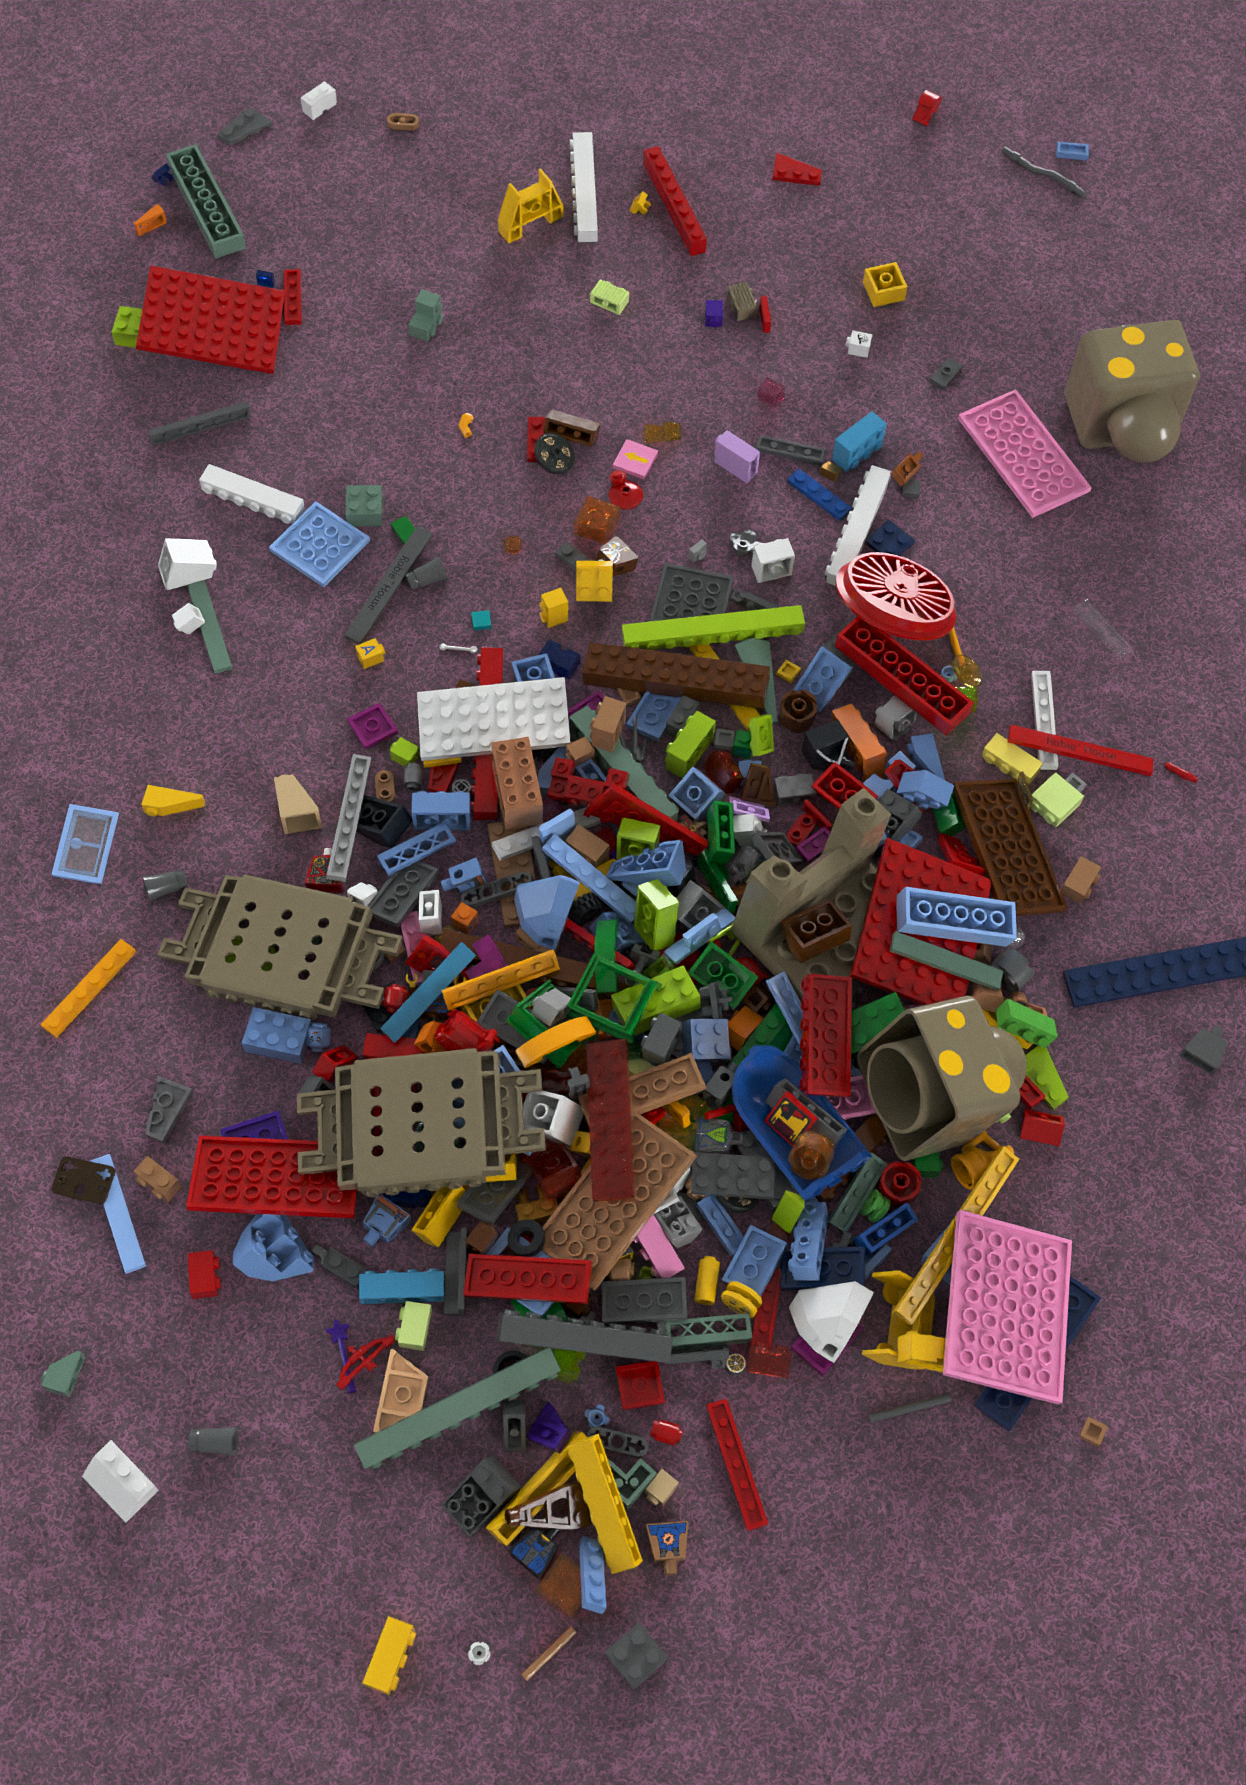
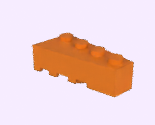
[832,704,887,782]

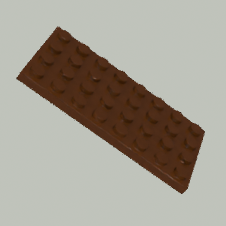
[953,779,1068,916]

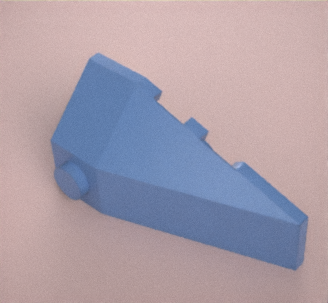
[606,840,686,886]

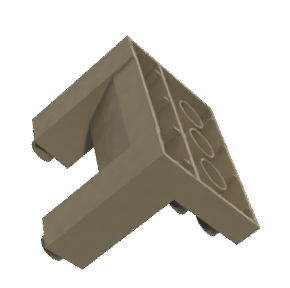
[731,788,892,1002]

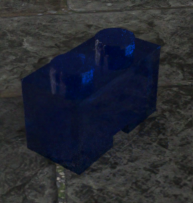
[538,639,580,680]

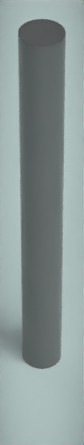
[868,1393,951,1423]

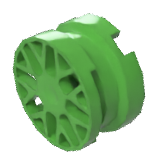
[859,1190,890,1223]

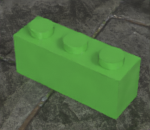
[995,999,1058,1048]

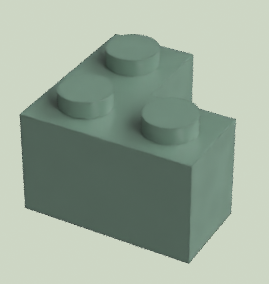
[409,289,443,342]
[608,1458,657,1511]

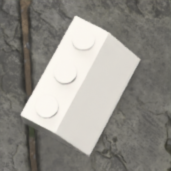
[82,1440,159,1522]

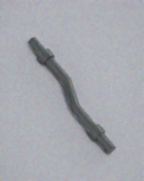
[1001,146,1086,198]

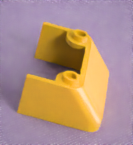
[862,1270,935,1370]

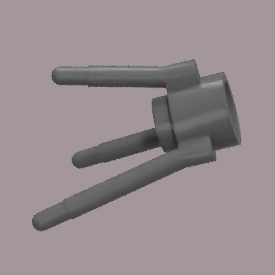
[620,716,649,764]

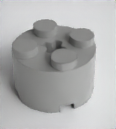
[874,696,917,740]

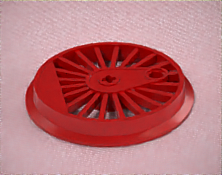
[835,552,956,640]

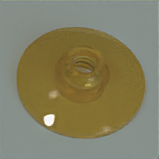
[953,654,982,687]

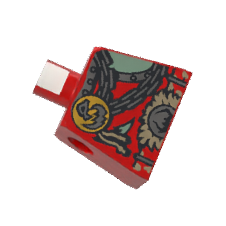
[305,848,343,893]

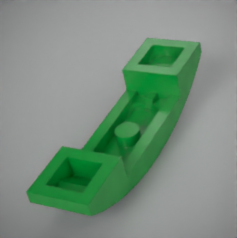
[595,919,618,994]

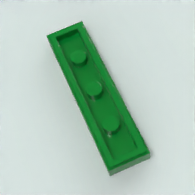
[697,849,738,914]

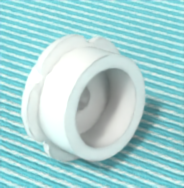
[468,1642,490,1665]

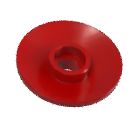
[608,480,643,509]

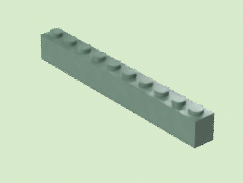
[354,1347,561,1470]

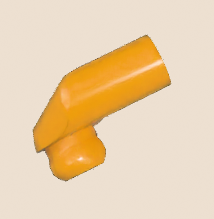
[458,413,474,438]

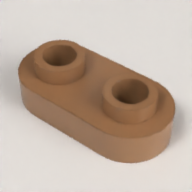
[387,113,419,131]
[375,770,395,803]

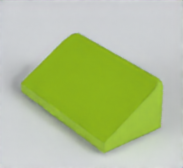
[772,1190,805,1233]

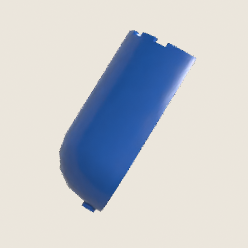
[732,1045,873,1200]

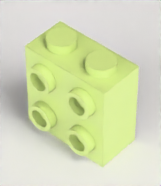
[1028,772,1084,827]

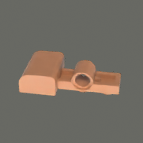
[967,981,1047,1016]

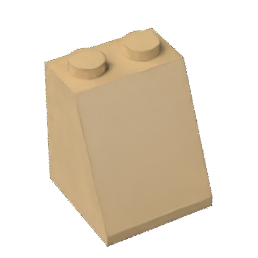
[274,774,322,834]

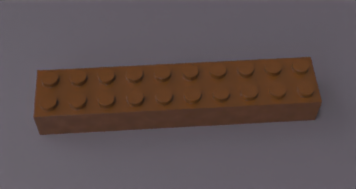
[582,642,770,709]

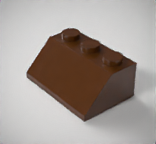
[780,899,852,963]

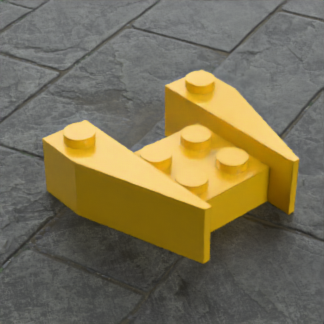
[498,168,564,244]

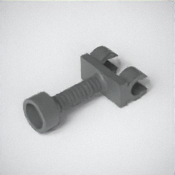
[625,943,661,987]

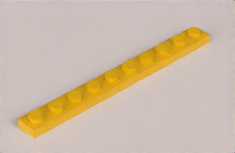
[893,1146,1019,1325]

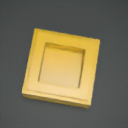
[776,660,801,684]

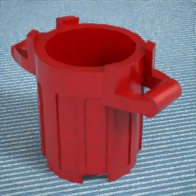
[434,1009,499,1052]

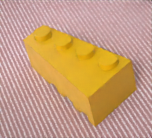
[898,1331,946,1373]

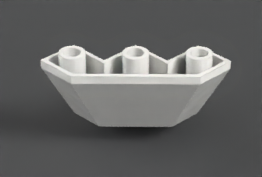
[789,1281,874,1363]

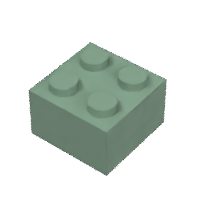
[346,485,383,526]

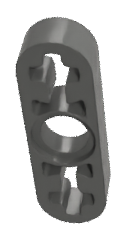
[587,1427,648,1457]

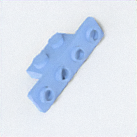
[664,908,735,964]

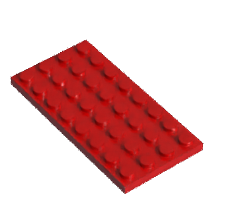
[186,1135,358,1218]

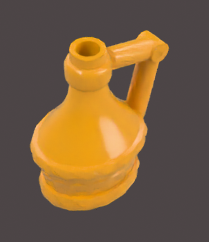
[951,1131,1014,1190]

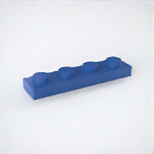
[787,469,852,521]

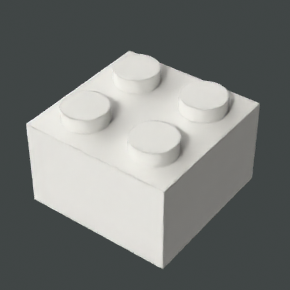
[752,538,795,583]

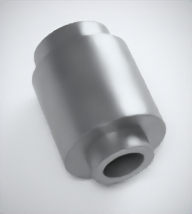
[403,763,423,792]

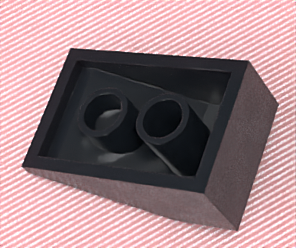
[356,795,413,848]

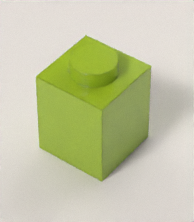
[390,737,420,767]

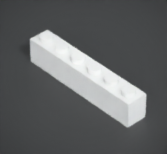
[199,464,305,524]

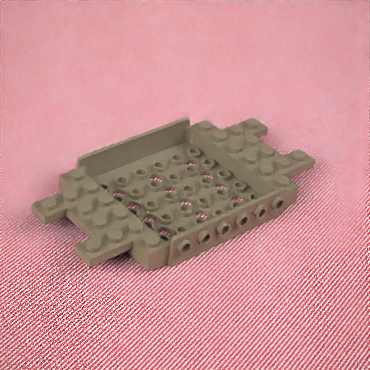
[157,874,404,1020]
[297,1048,546,1197]

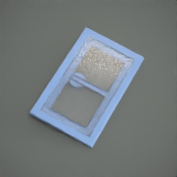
[51,804,119,884]

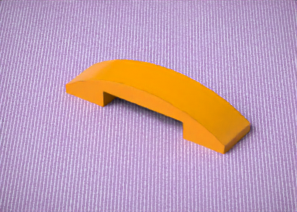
[515,1016,596,1068]

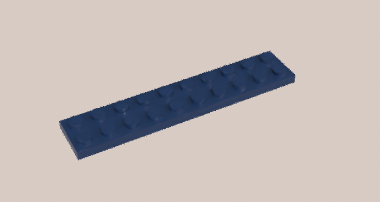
[1063,937,1246,1008]

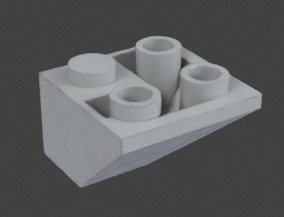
[653,1196,703,1248]

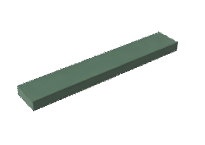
[187,580,232,674]
[889,931,1003,990]

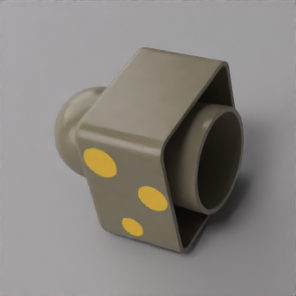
[1064,320,1200,463]
[857,996,1027,1161]

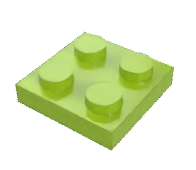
[749,714,774,756]

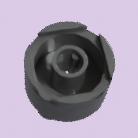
[990,948,1035,994]

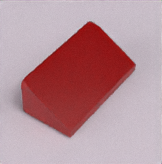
[803,799,834,832]

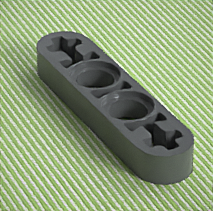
[461,871,534,908]

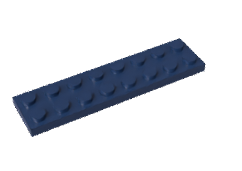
[974,1276,1101,1432]

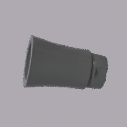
[405,556,448,590]
[142,870,188,902]
[188,1426,239,1457]

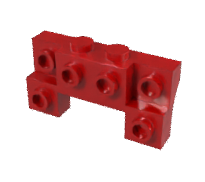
[547,757,630,808]

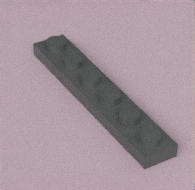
[147,401,252,446]

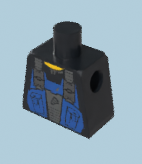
[508,1527,560,1581]

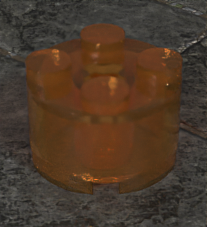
[788,1130,834,1180]

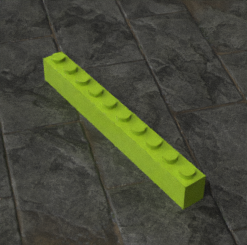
[622,605,805,651]

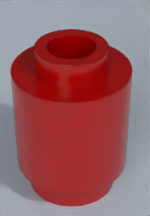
[650,1419,683,1446]

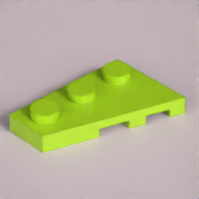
[1025,1046,1069,1111]

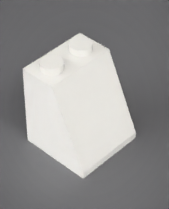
[158,538,217,590]
[523,1091,584,1147]

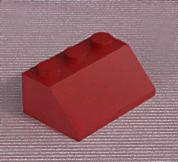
[811,762,878,810]

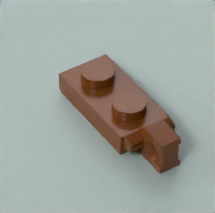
[890,450,924,487]

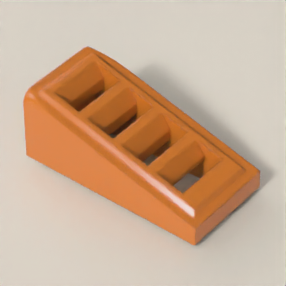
[134,204,166,236]

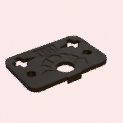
[52,1157,116,1204]

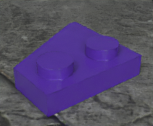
[526,1401,571,1453]

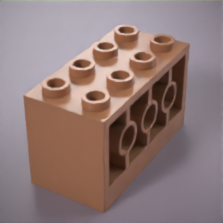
[491,737,543,830]

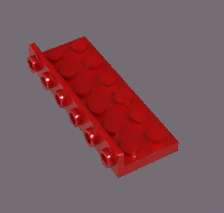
[799,973,852,1098]

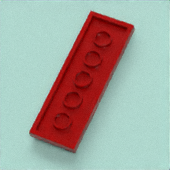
[463,1254,592,1304]

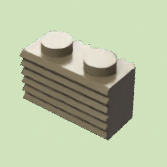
[727,282,759,321]

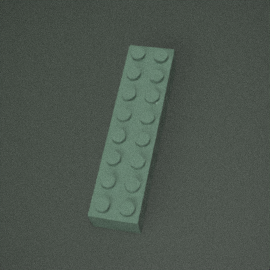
[166,144,246,259]
[569,705,679,822]

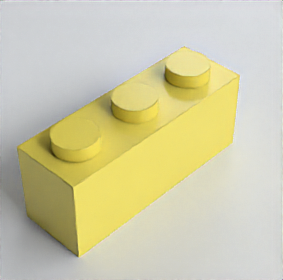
[981,733,1043,787]

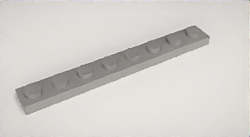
[326,754,371,882]

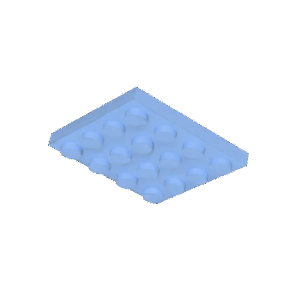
[269,501,370,588]

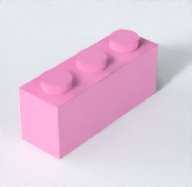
[633,1215,685,1279]

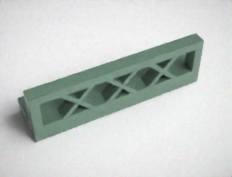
[665,1313,752,1349]

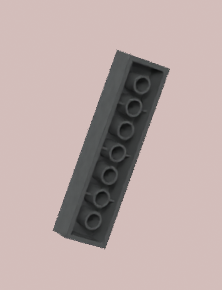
[496,1309,673,1363]

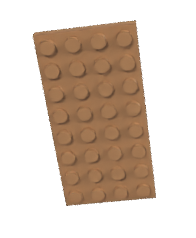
[531,1110,697,1291]

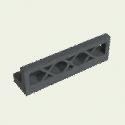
[444,1227,468,1316]

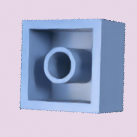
[897,770,954,810]
[682,1019,730,1062]

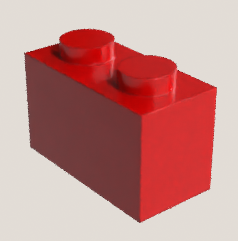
[187,1250,221,1299]

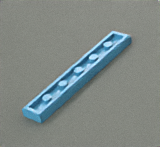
[380,942,476,1043]

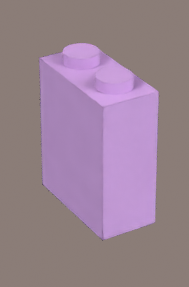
[714,430,760,483]

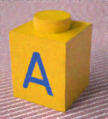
[355,638,385,669]

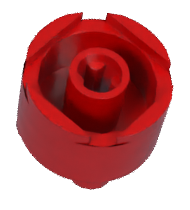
[878,1161,921,1208]

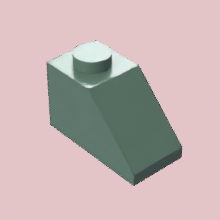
[41,1351,85,1398]

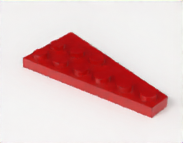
[583,783,709,856]

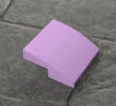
[727,796,770,822]

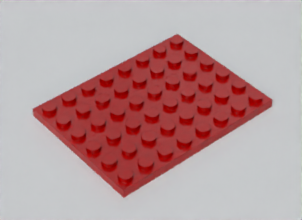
[136,265,285,374]
[849,838,992,1006]

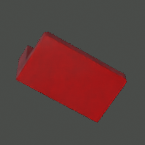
[1020,1109,1065,1146]

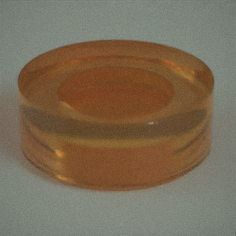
[504,535,522,554]

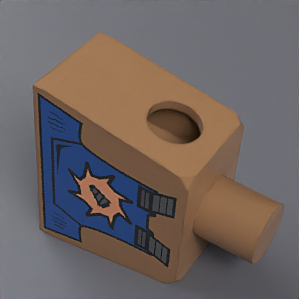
[646,1521,688,1575]

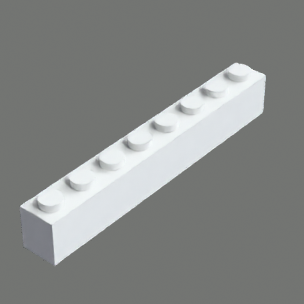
[570,132,598,242]
[824,465,892,586]

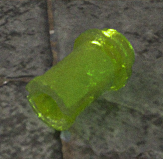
[637,1266,654,1280]

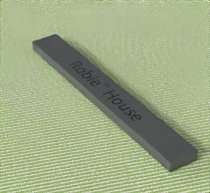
[344,526,433,645]

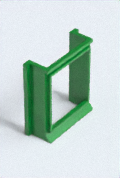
[567,954,662,1044]
[506,979,599,1068]

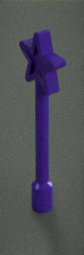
[326,1319,356,1394]

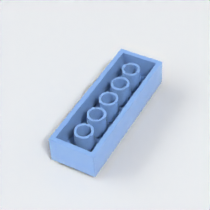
[897,887,1017,947]

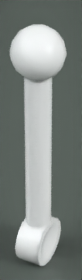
[439,644,477,654]

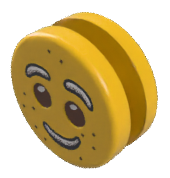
[721,1281,762,1318]

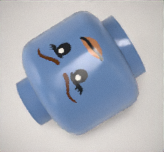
[306,1022,331,1052]

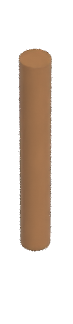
[521,1626,576,1681]

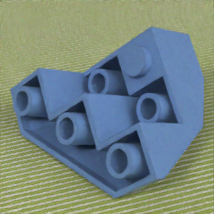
[514,875,580,950]
[233,1214,314,1281]

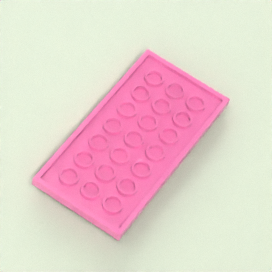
[958,389,1092,518]

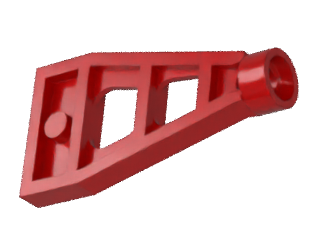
[405,934,470,984]

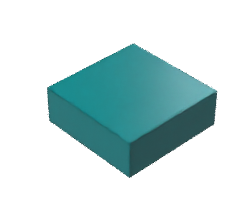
[471,610,492,631]

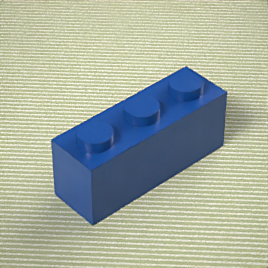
[852,1203,919,1255]

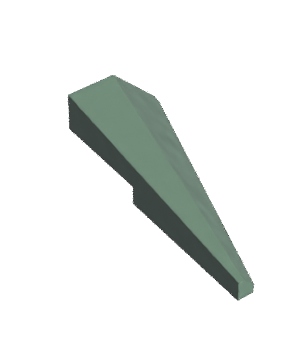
[735,638,778,726]

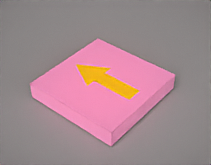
[613,439,658,480]

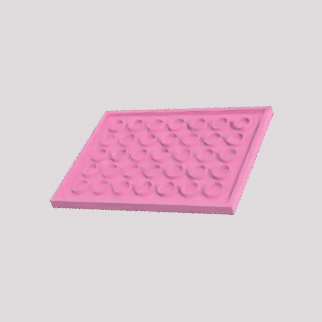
[943,1210,1072,1404]

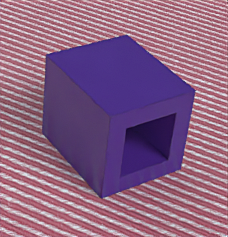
[705,300,723,327]

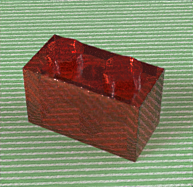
[702,751,744,794]
[746,1341,792,1378]

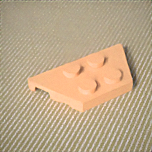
[373,1349,429,1433]

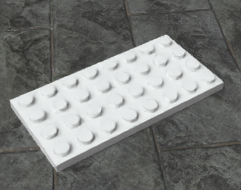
[417,677,571,761]

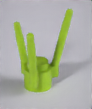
[707,922,741,956]

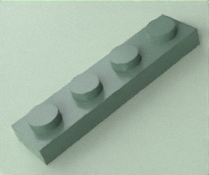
[828,1153,888,1233]

